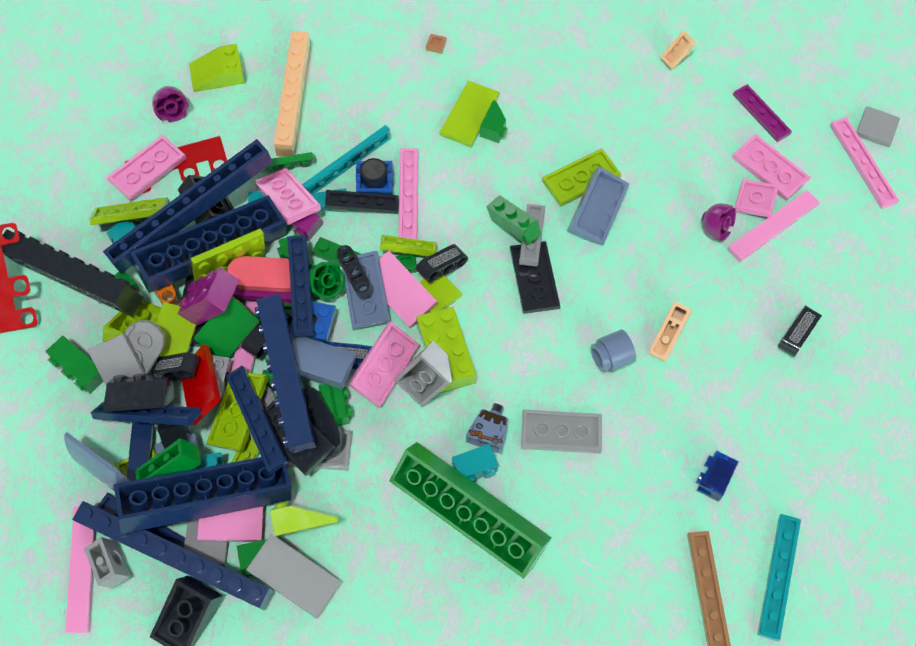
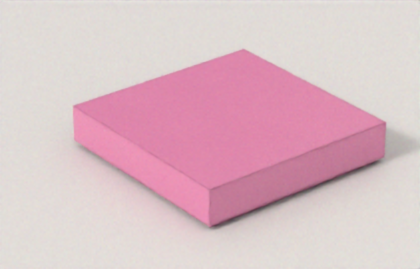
[735,180,779,218]

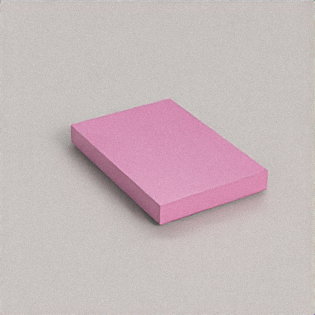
[197,506,263,542]

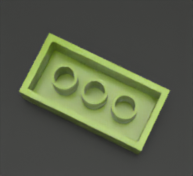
[416,307,476,394]

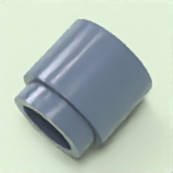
[590,329,636,372]

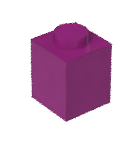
[292,213,322,242]

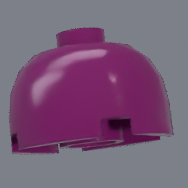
[152,86,189,122]
[702,203,736,241]

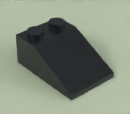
[150,575,223,646]

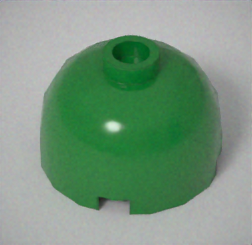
[308,262,345,299]

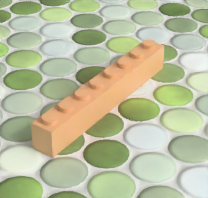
[274,31,311,157]

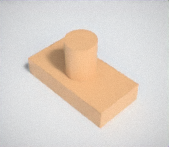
[661,31,696,69]

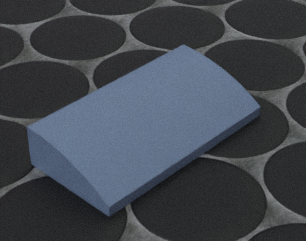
[567,167,629,245]
[267,332,357,390]
[64,432,130,491]

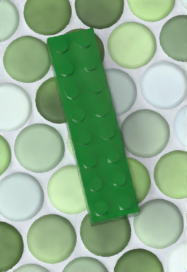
[389,442,552,579]

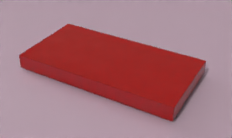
[182,344,221,425]

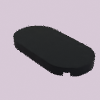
[303,386,343,460]

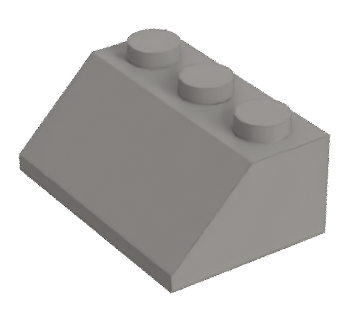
[394,341,452,407]

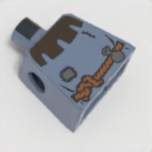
[466,403,508,455]

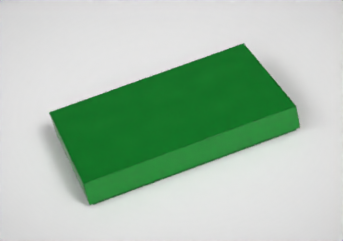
[193,295,261,358]

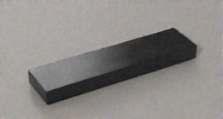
[325,190,399,214]

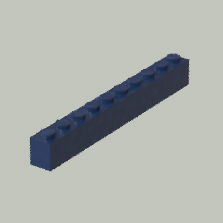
[103,139,273,274]
[72,501,274,611]

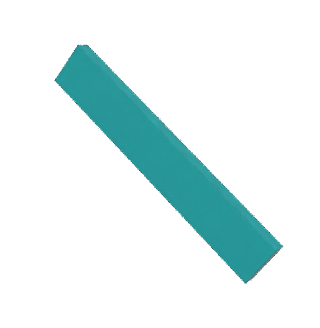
[302,125,390,194]
[757,514,801,641]

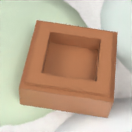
[426,34,447,54]

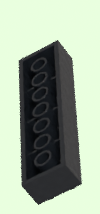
[1,229,144,317]

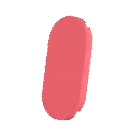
[228,256,291,292]

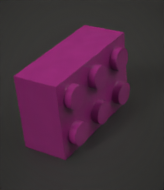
[177,267,239,326]

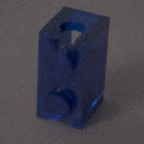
[696,450,739,502]

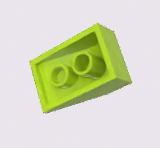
[189,44,245,92]
[103,300,161,342]
[270,501,339,536]

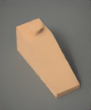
[648,301,693,361]

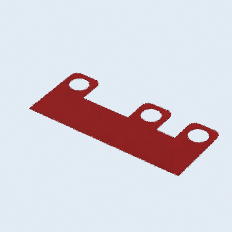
[124,136,227,194]
[0,223,38,333]

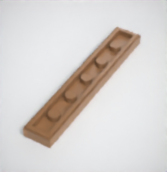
[687,531,731,646]

